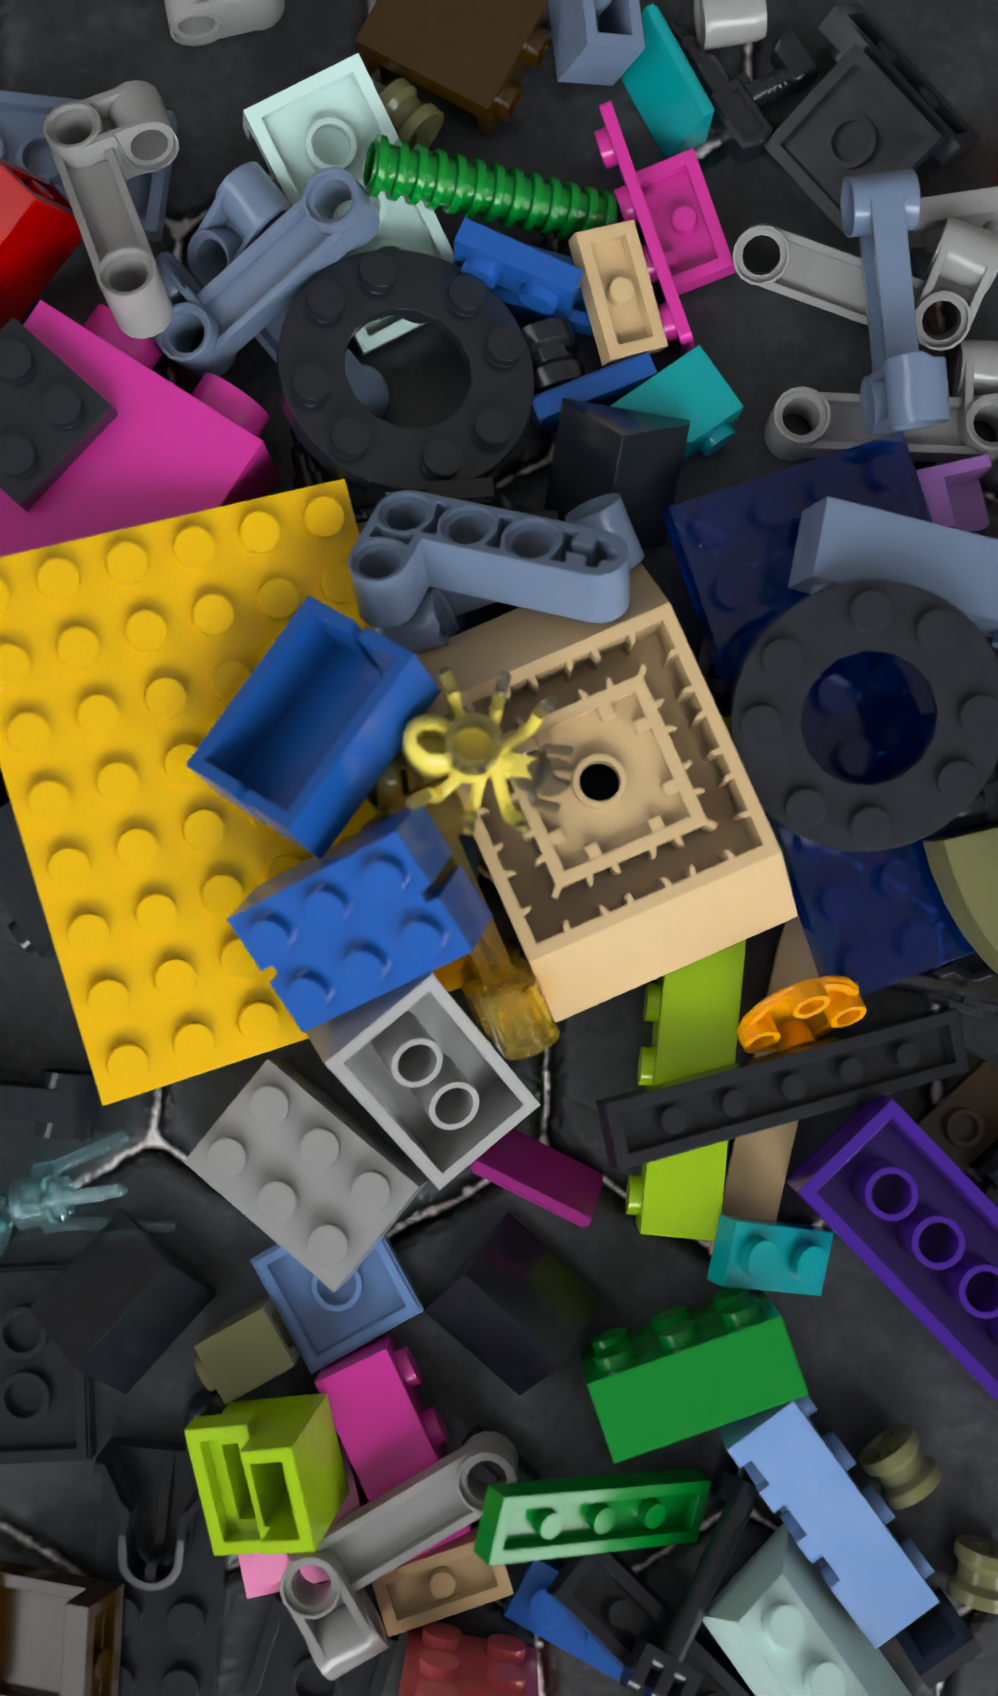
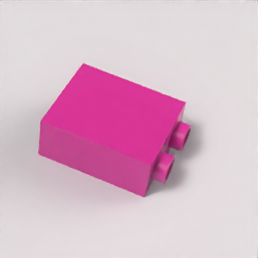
[0,300,281,557]

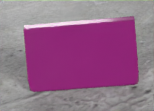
[470,1129,603,1228]

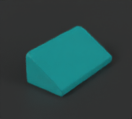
[620,3,714,159]

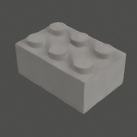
[305,972,540,1190]
[184,1058,429,1292]

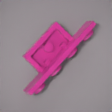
[594,100,735,356]

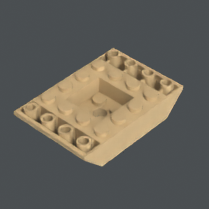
[416,562,798,1023]

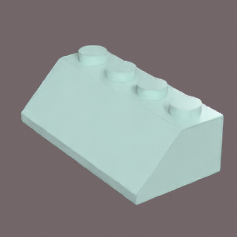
[702,1523,912,1696]

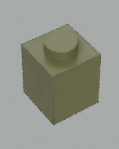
[194,1295,300,1405]

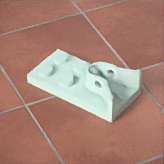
[243,53,454,356]

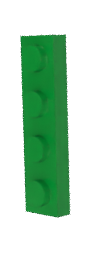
[473,1468,712,1566]

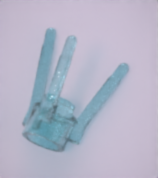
[9,1131,176,1234]

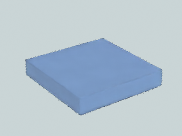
[250,1234,425,1374]

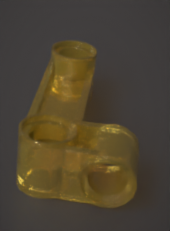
[383,776,560,1060]

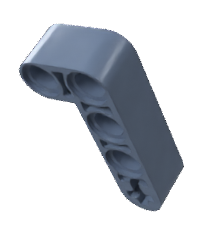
[347,490,630,629]

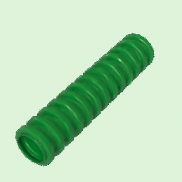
[363,134,618,241]

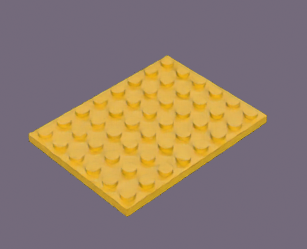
[0,478,479,1106]

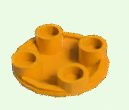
[736,975,867,1053]

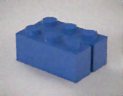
[186,596,441,860]
[227,805,493,1032]

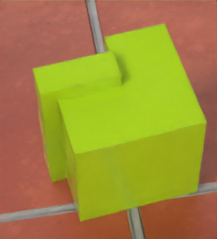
[184,1393,350,1556]

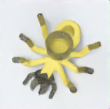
[402,666,574,835]

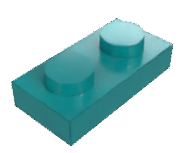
[707,1214,834,1296]

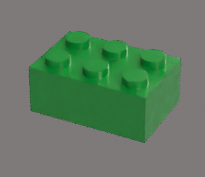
[580,1287,809,1464]

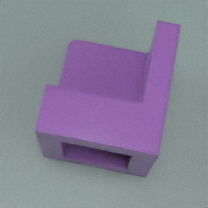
[901,454,992,533]

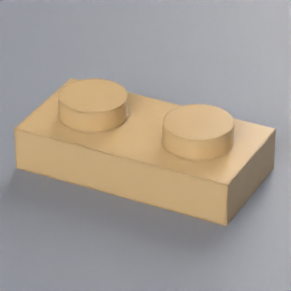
[568,219,668,366]
[372,1527,514,1637]

